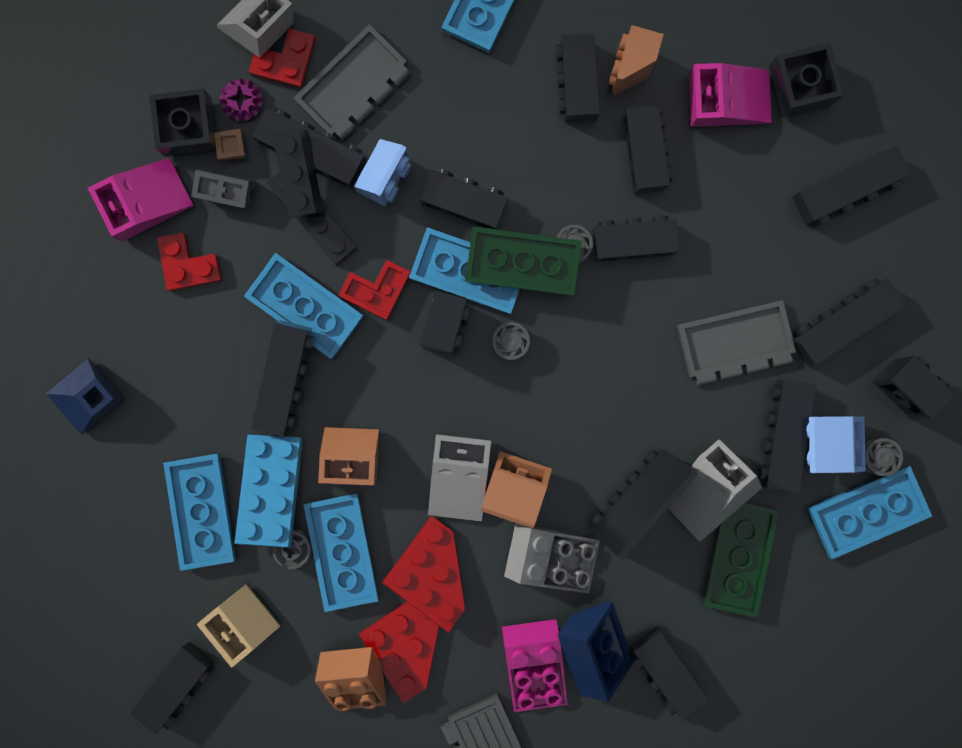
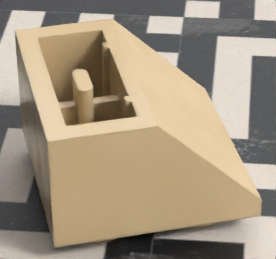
[197,584,281,668]

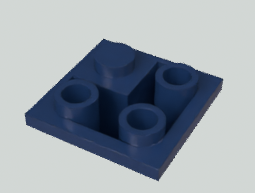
[46,358,124,435]

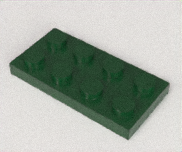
[465,226,582,296]
[702,503,780,618]

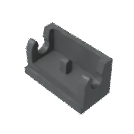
[191,170,256,208]

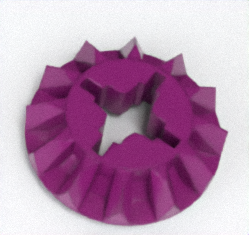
[219,77,263,121]

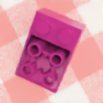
[688,63,772,127]
[88,158,194,242]
[502,619,568,712]

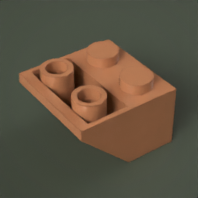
[608,25,664,96]
[318,427,379,485]
[481,451,552,528]
[315,647,387,711]

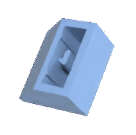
[354,139,412,207]
[807,417,866,473]

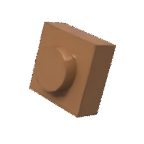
[214,129,246,161]

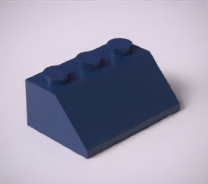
[557,601,634,703]

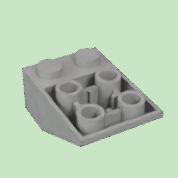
[428,434,491,521]
[668,439,762,542]
[504,523,600,594]

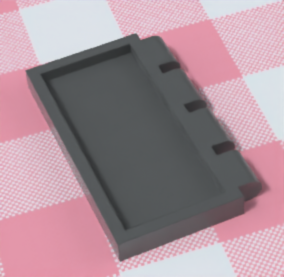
[293,24,411,141]
[677,300,796,387]
[440,693,522,748]

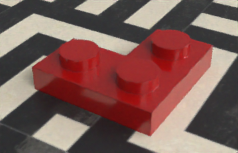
[249,28,316,89]
[157,233,222,291]
[338,260,411,320]

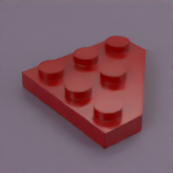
[382,516,465,633]
[358,602,439,704]

